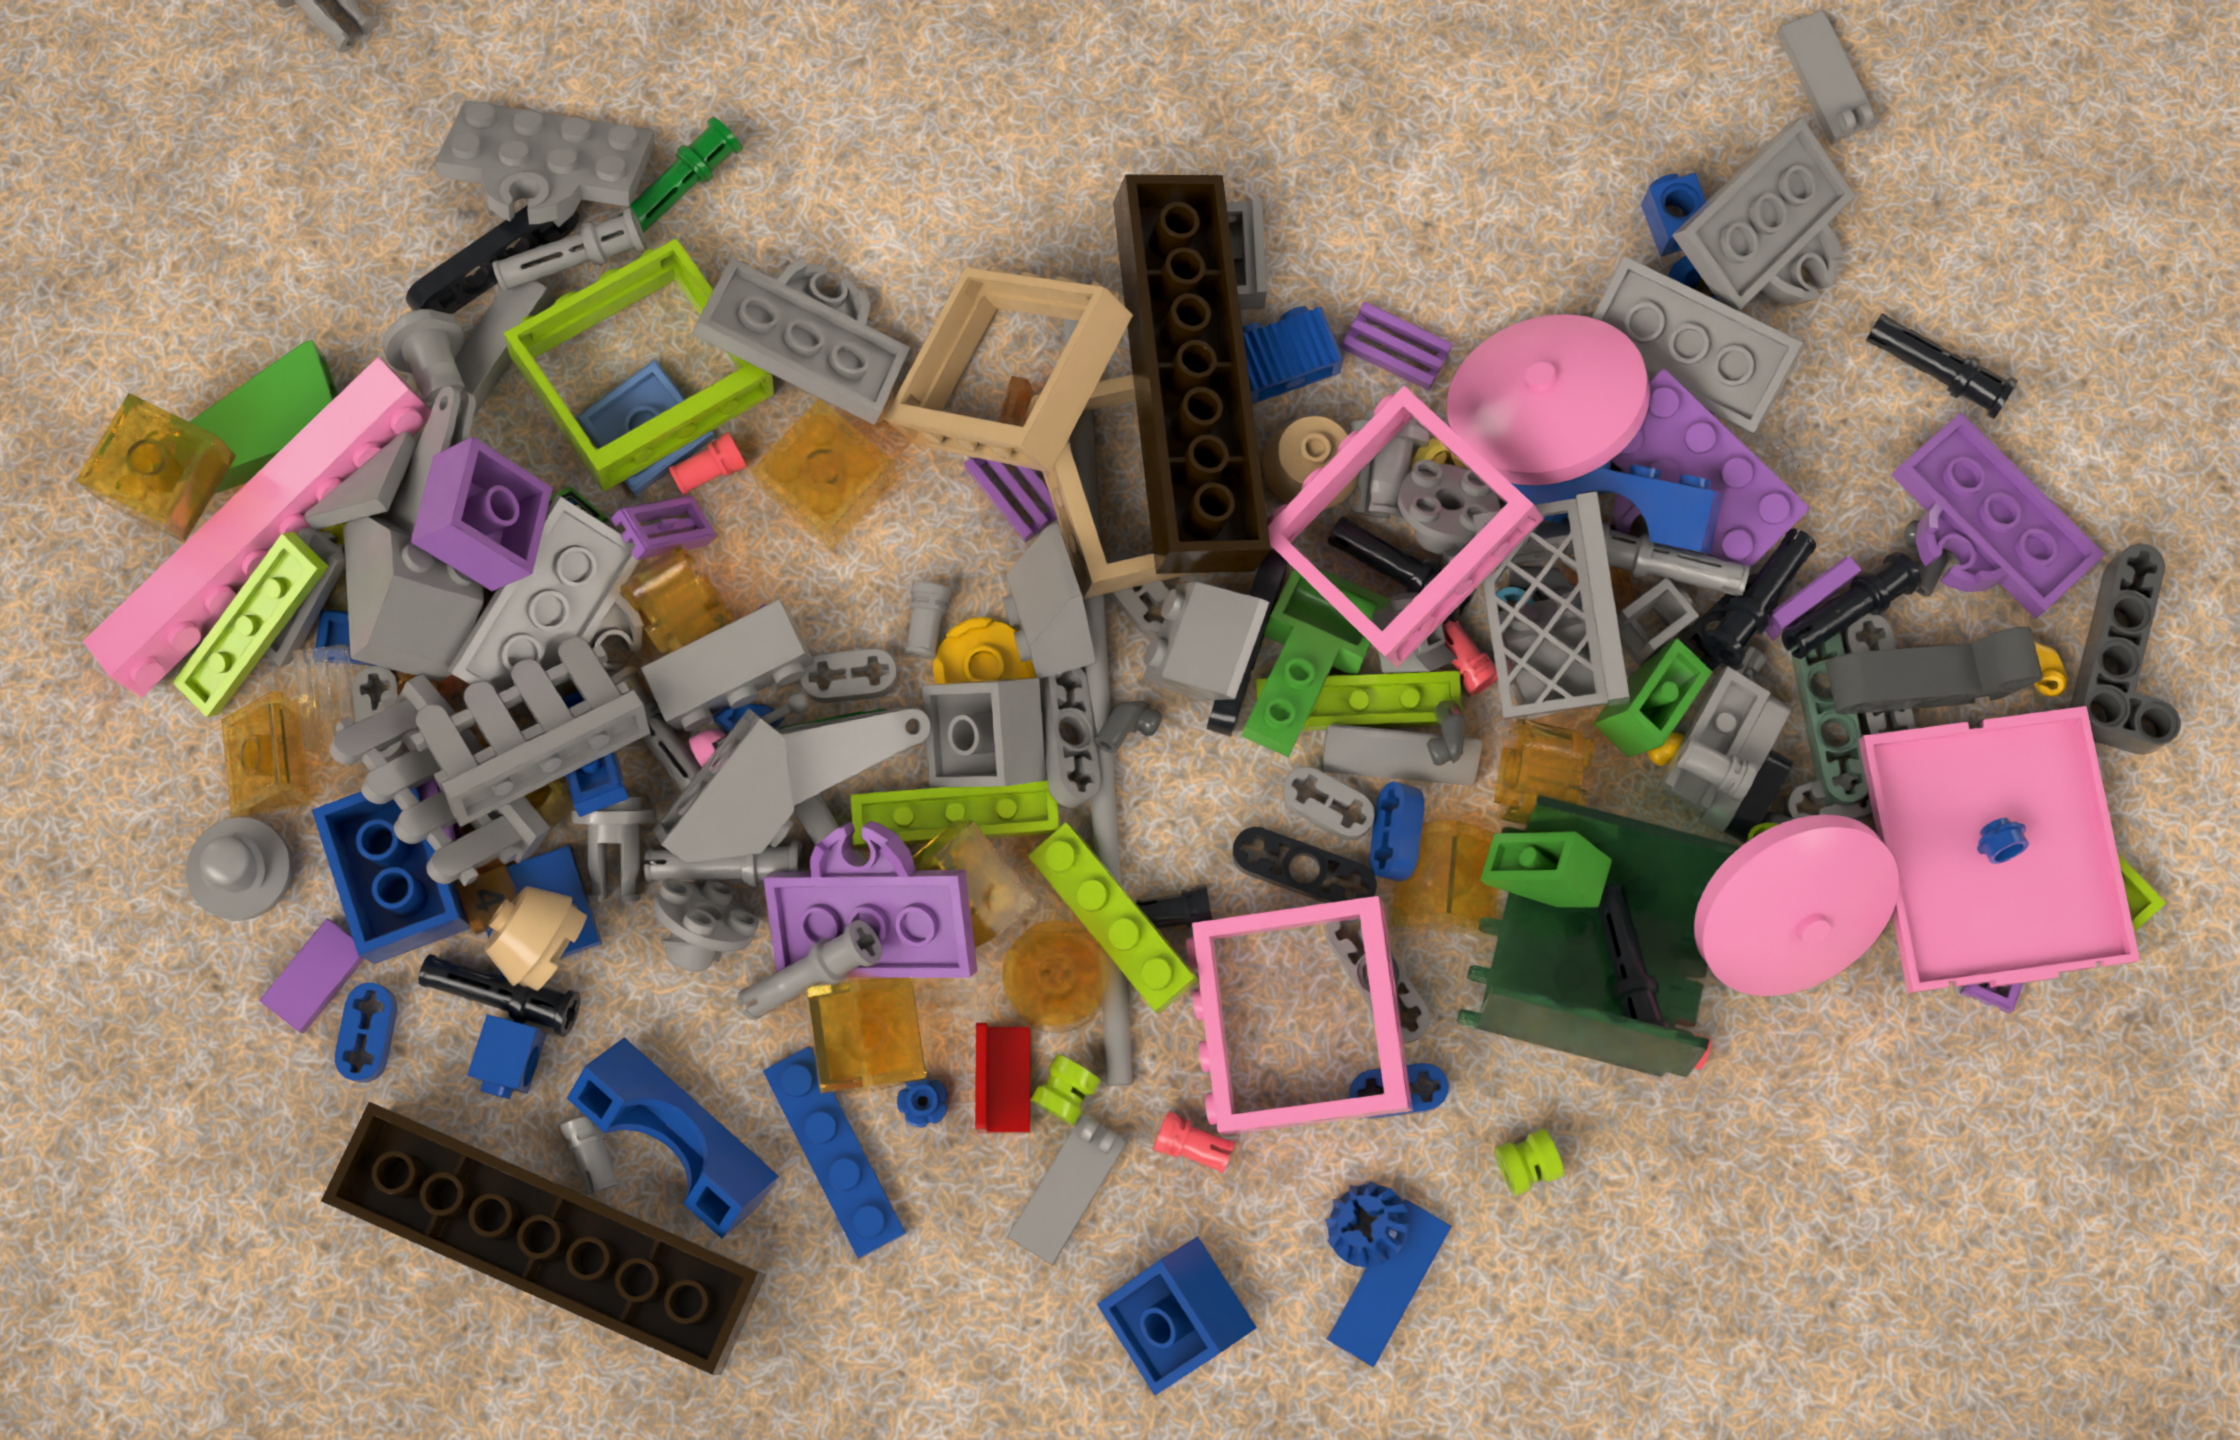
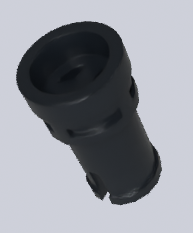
[1135,884,1212,929]

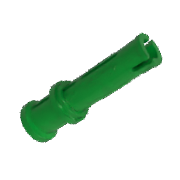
[618,116,743,235]

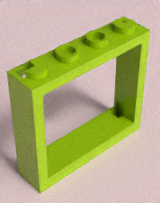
[503,238,774,492]

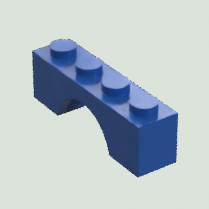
[1504,460,1723,554]
[567,1037,779,1239]

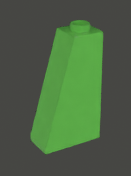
[153,340,338,505]

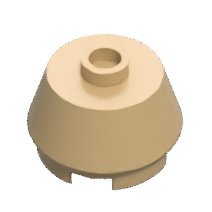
[1263,416,1359,510]
[484,886,587,991]

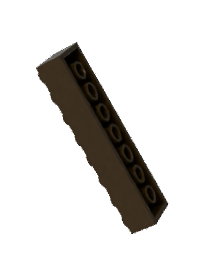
[1113,174,1271,574]
[321,1102,766,1375]

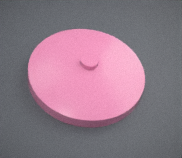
[1447,314,1650,485]
[1694,815,1899,996]

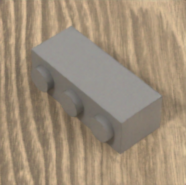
[641,599,815,731]

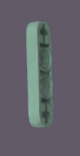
[1790,613,1868,806]

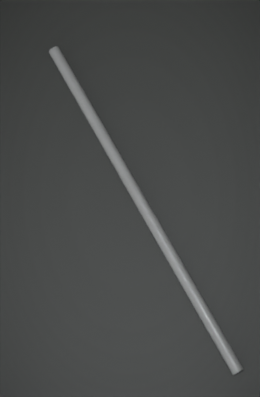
[1063,318,1133,1086]

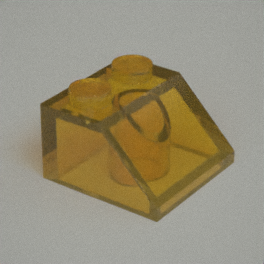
[912,820,1037,948]

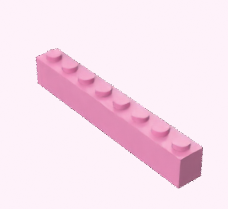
[83,357,432,698]

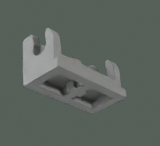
[1226,199,1267,310]

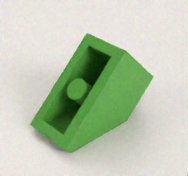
[1593,638,1712,758]
[1480,832,1612,907]

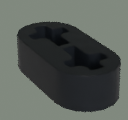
[1724,749,1793,844]

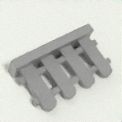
[411,637,650,827]
[329,674,551,886]

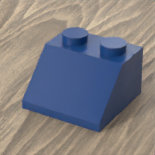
[1097,1236,1257,1395]

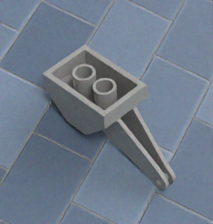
[343,386,484,682]
[653,706,931,864]

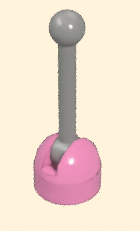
[689,693,808,767]

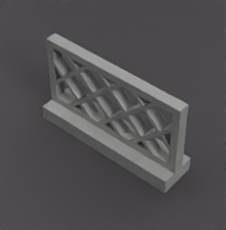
[1473,491,1630,720]

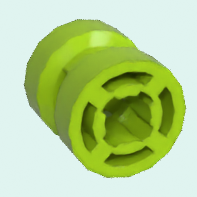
[1030,1054,1101,1126]
[1494,1128,1565,1197]

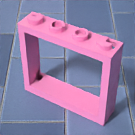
[1267,386,1543,668]
[1186,896,1413,1135]

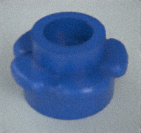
[1977,818,2029,864]
[897,1075,948,1128]

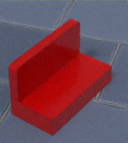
[975,1023,1031,1134]

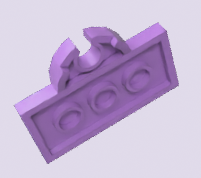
[1611,368,1810,568]
[1891,412,2105,619]
[763,821,978,978]

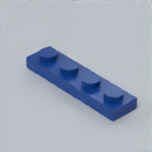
[763,1046,906,1259]

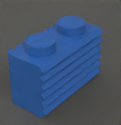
[1242,306,1343,405]

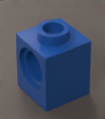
[1641,173,1706,257]
[467,1014,547,1100]

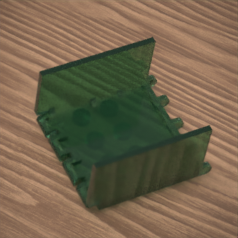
[1456,795,1741,1078]

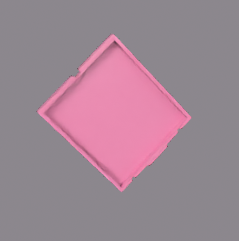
[1858,706,2140,994]

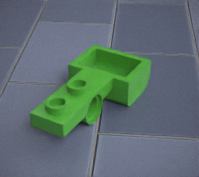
[1242,566,1391,757]

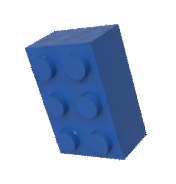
[312,787,473,964]

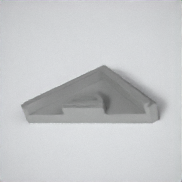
[304,431,418,530]

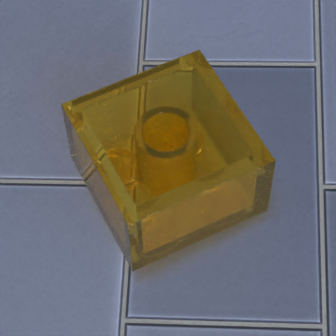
[75,393,236,543]
[751,398,898,551]

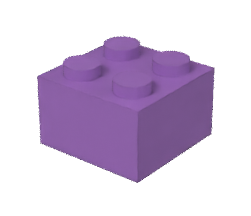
[411,437,553,591]

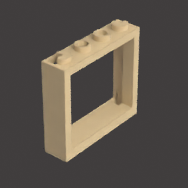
[884,267,1133,473]
[1025,374,1192,599]

